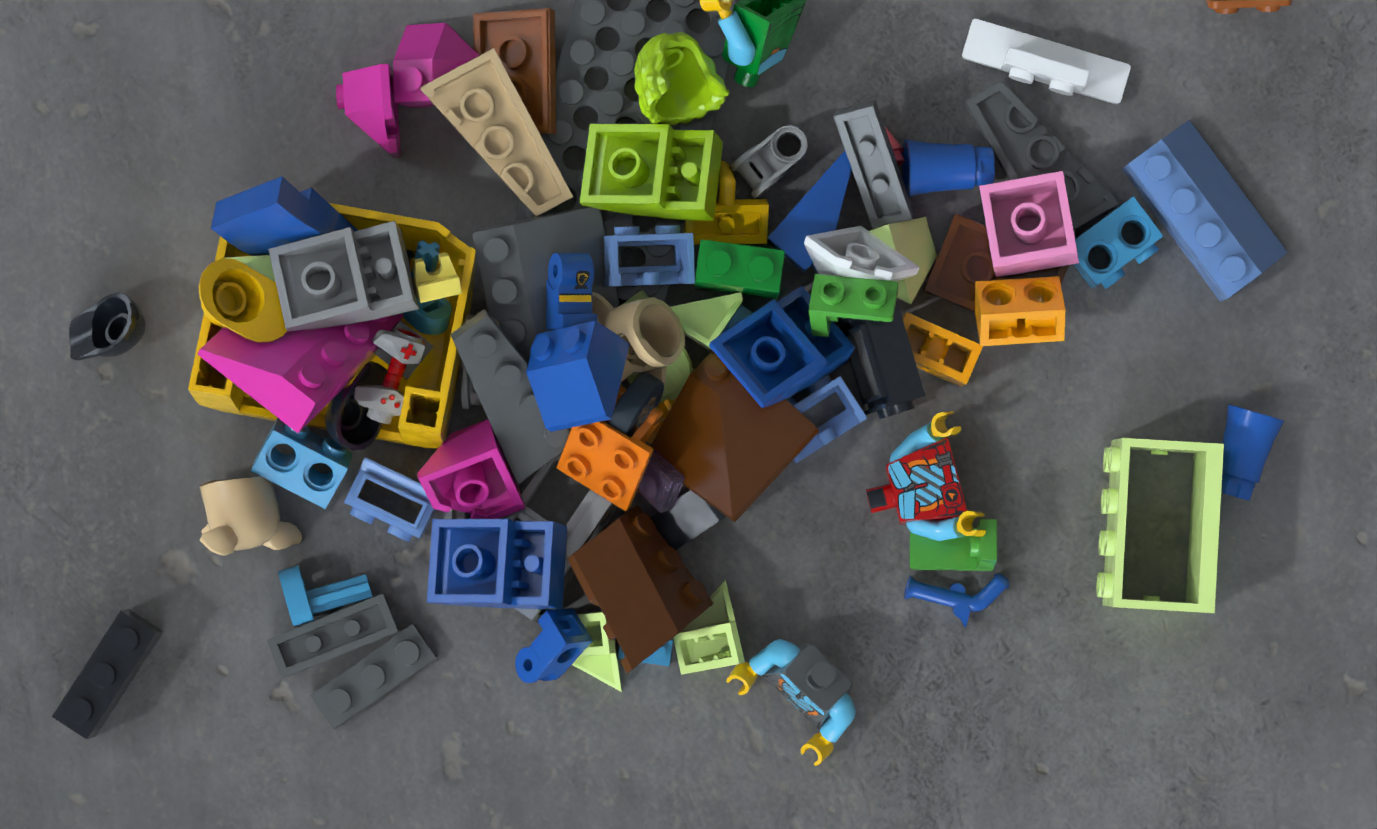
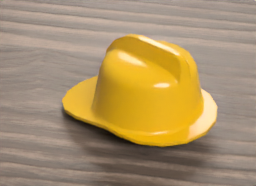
[199,258,287,342]

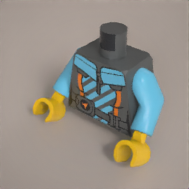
[726,639,856,766]

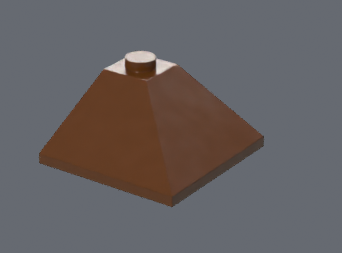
[650,351,819,522]

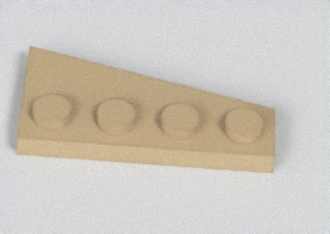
[419,48,573,216]

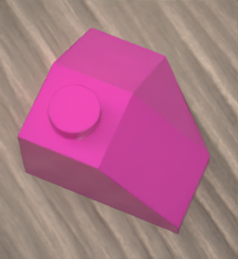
[393,23,480,108]
[336,64,401,158]
[417,419,525,519]

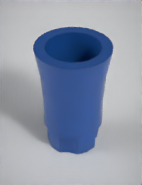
[901,139,995,197]
[1221,404,1284,500]

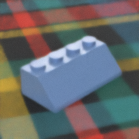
[1122,120,1288,302]

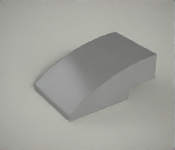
[268,221,420,331]

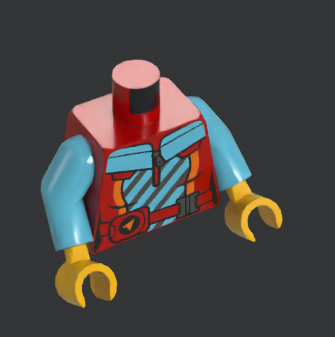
[866,410,986,541]

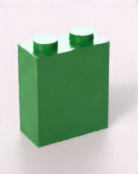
[695,240,785,300]

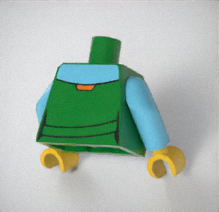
[699,0,806,87]

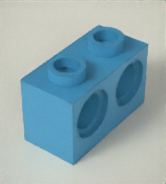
[1073,196,1163,289]
[251,417,353,509]

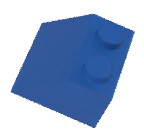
[526,320,630,432]

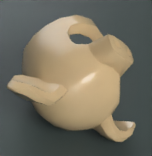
[592,292,685,384]
[200,477,302,556]

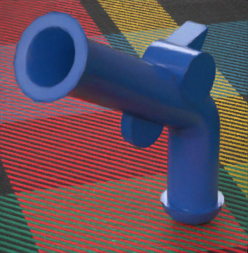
[904,573,1010,628]

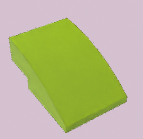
[580,124,723,221]

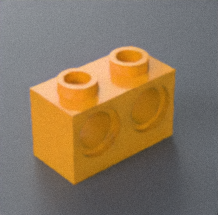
[975,276,1066,346]

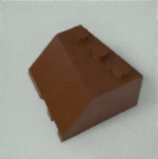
[567,505,714,674]

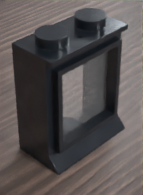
[833,301,925,419]

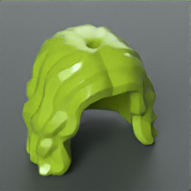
[634,32,729,125]

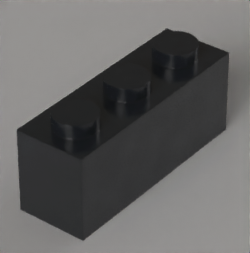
[52,609,163,739]

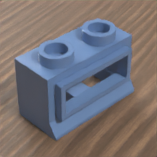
[603,225,695,287]
[787,375,867,464]
[344,457,436,542]

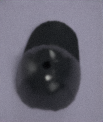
[69,292,146,361]
[325,361,387,451]

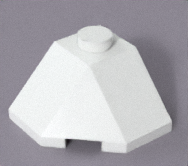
[804,226,920,281]

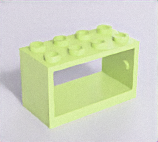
[1096,438,1224,613]

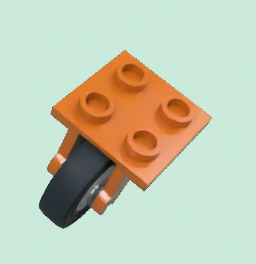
[556,372,665,511]

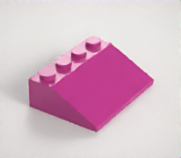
[197,313,404,433]

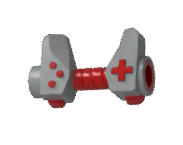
[354,328,425,424]

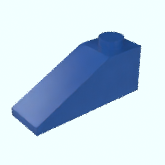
[767,151,852,274]

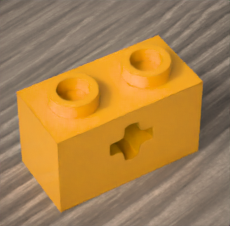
[902,312,983,387]

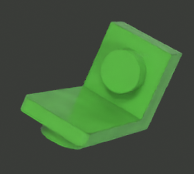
[808,274,898,337]
[909,519,997,571]

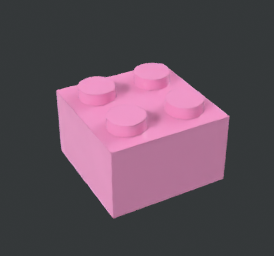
[979,171,1079,278]

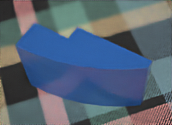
[211,176,358,256]
[709,286,855,408]
[427,519,567,609]

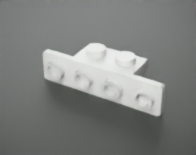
[962,19,1131,104]

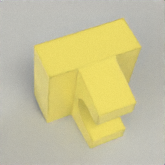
[413,252,462,303]

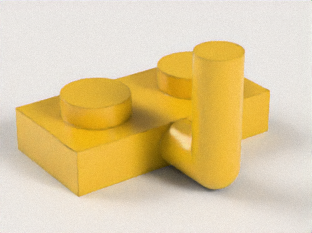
[683,161,769,245]

